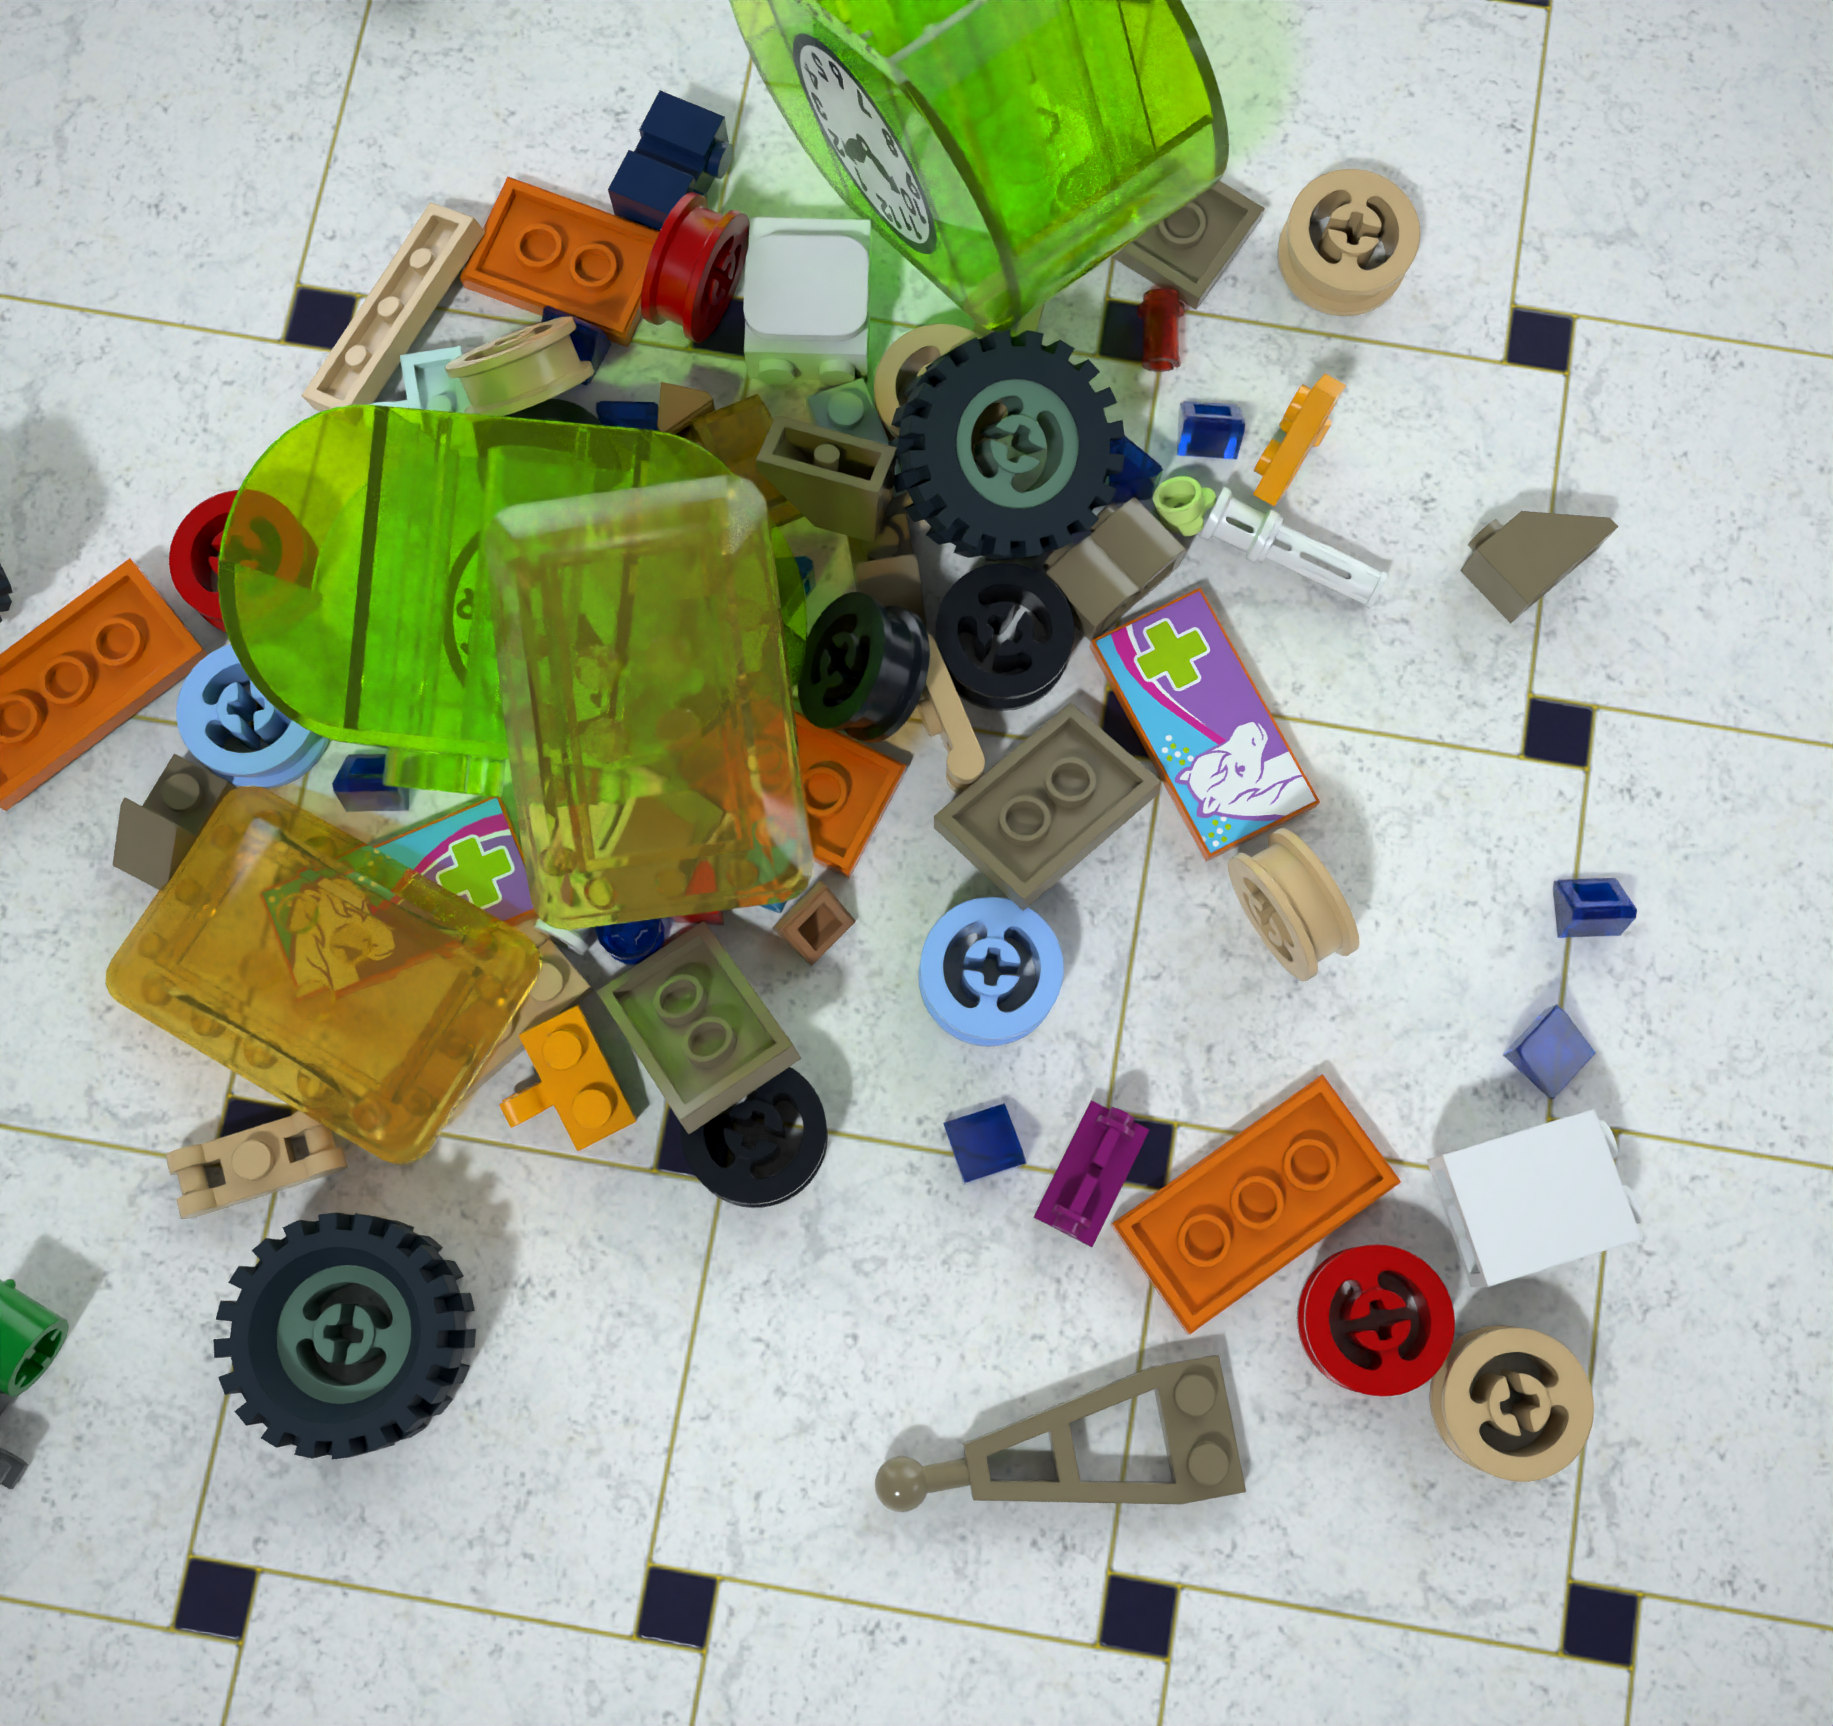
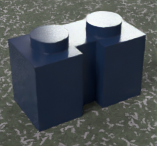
[608,90,733,231]

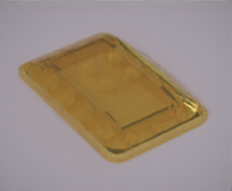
[485,475,814,930]
[105,785,542,1165]

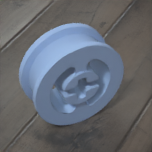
[176,641,332,790]
[918,897,1064,1047]

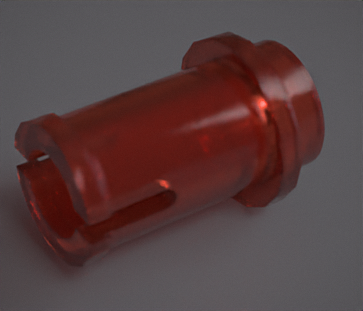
[1137,289,1185,372]

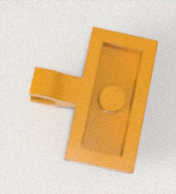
[1253,374,1346,507]
[499,1004,637,1152]

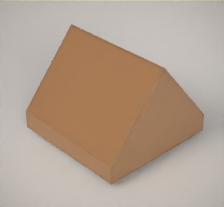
[657,382,719,458]
[772,880,856,966]

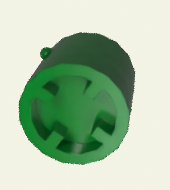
[0,1279,69,1397]

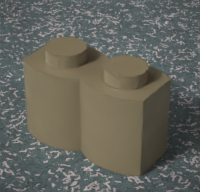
[1043,497,1186,642]

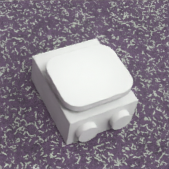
[743,217,872,386]
[1427,1109,1642,1287]

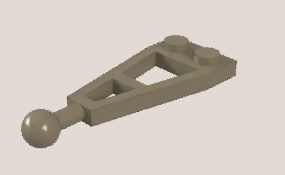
[875,1355,1246,1512]

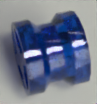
[595,895,666,966]

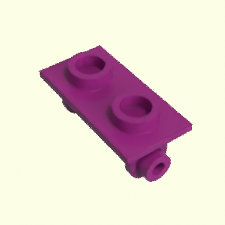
[1033,1100,1149,1247]

